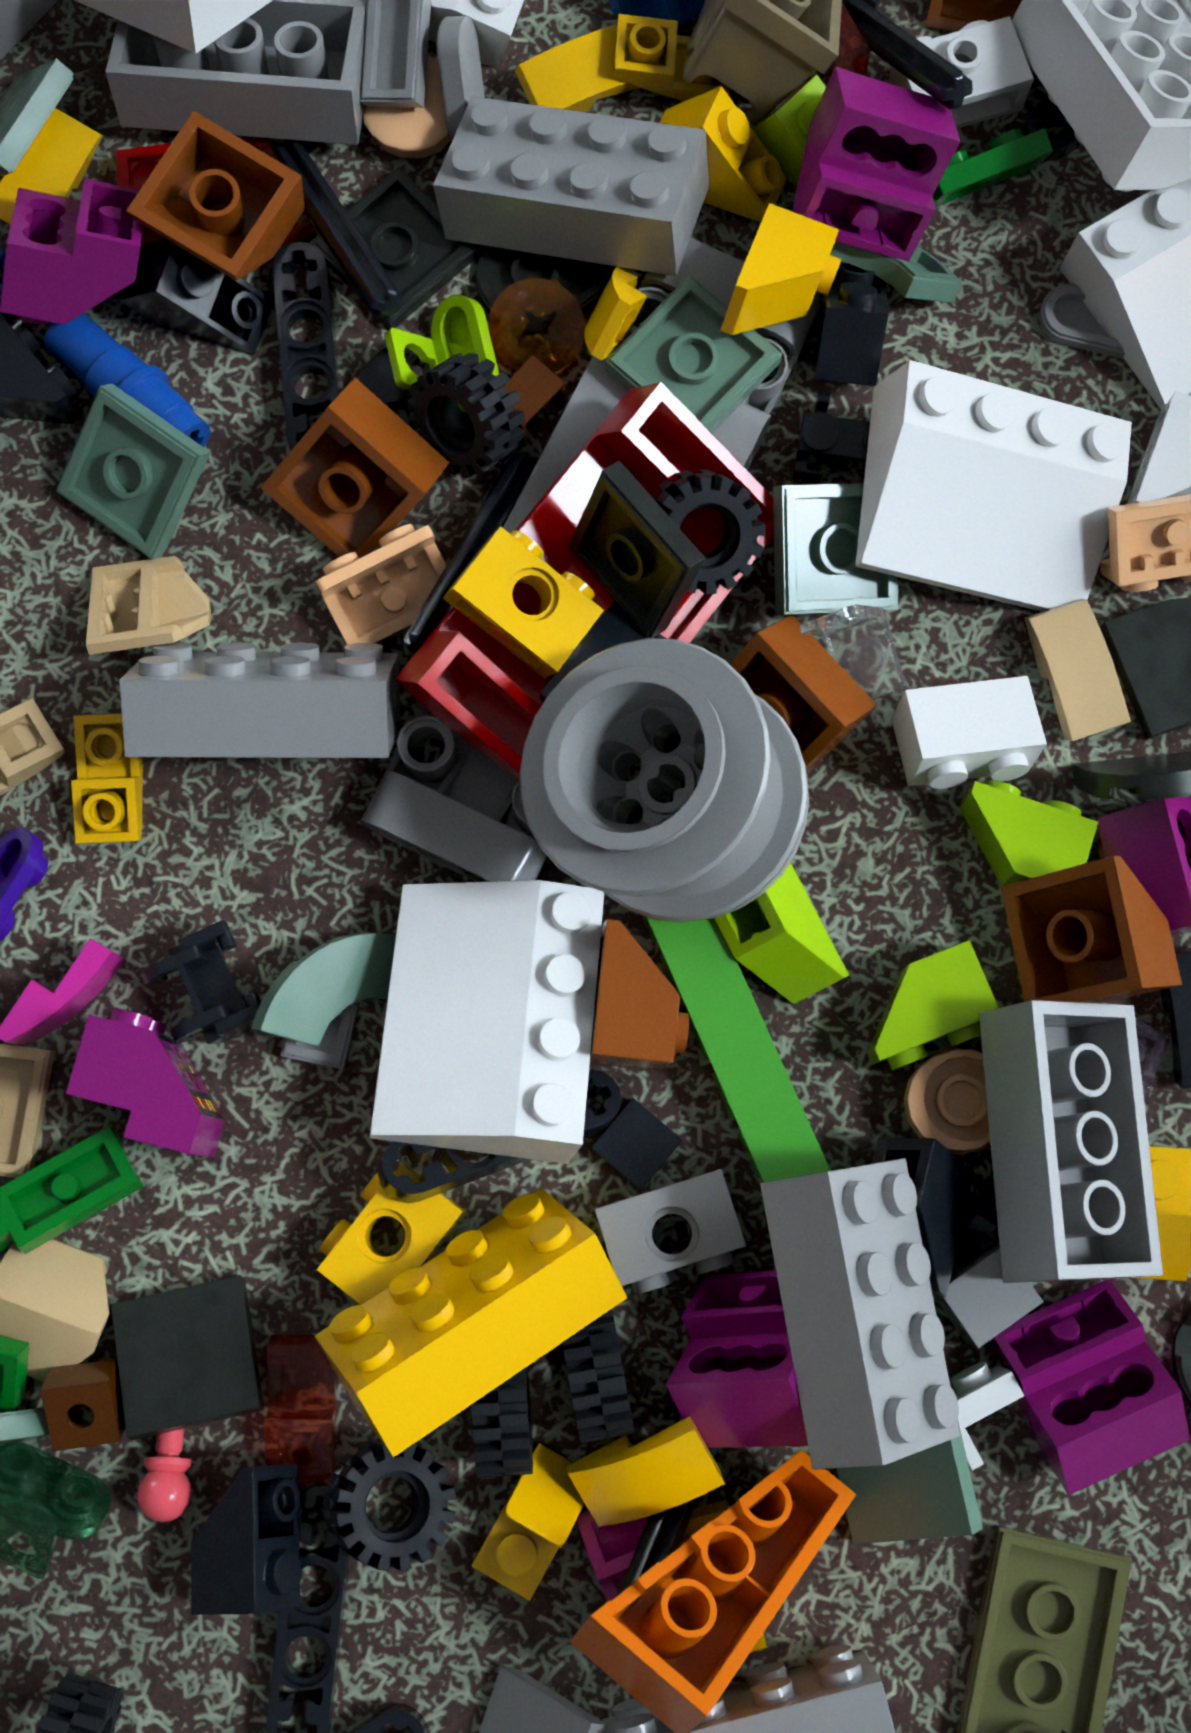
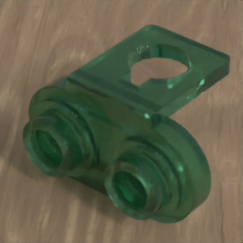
[0,1442,111,1579]

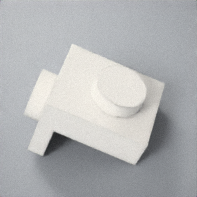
[951,1362,1024,1471]

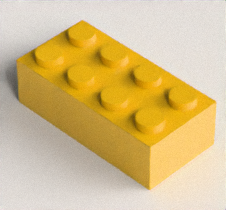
[315,1188,628,1458]

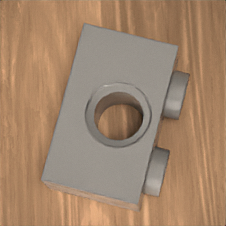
[595,1169,746,1295]

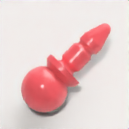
[137,1429,192,1522]

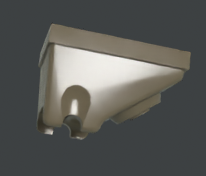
[683,0,842,125]

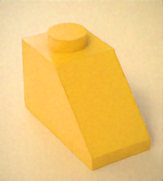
[720,203,841,335]

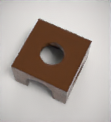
[504,355,566,447]
[40,1359,125,1451]

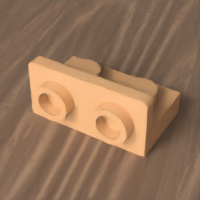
[1100,494,1191,592]

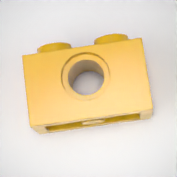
[443,526,604,679]
[317,1162,467,1305]

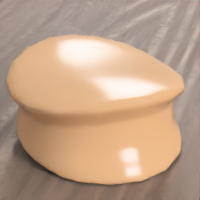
[363,55,452,158]
[904,1048,991,1155]

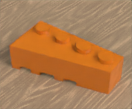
[569,1449,856,1733]

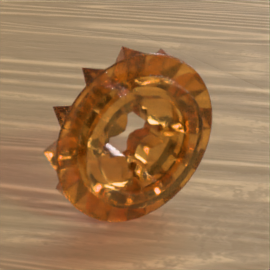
[488,275,587,374]

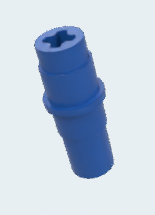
[43,312,211,447]

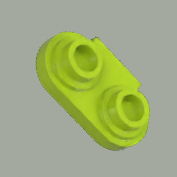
[384,294,500,413]

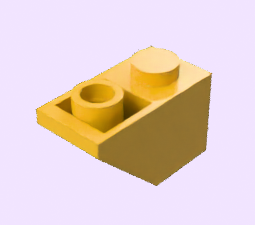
[659,86,787,222]

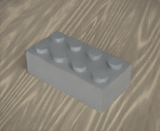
[106,0,367,145]
[433,96,709,276]
[119,642,401,758]
[979,1000,1163,1283]
[760,1158,960,1469]
[602,1645,895,1733]

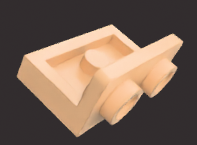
[315,524,446,645]

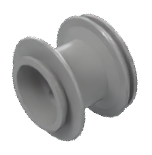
[520,638,809,922]

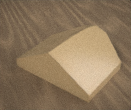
[86,556,211,655]
[0,1239,109,1382]

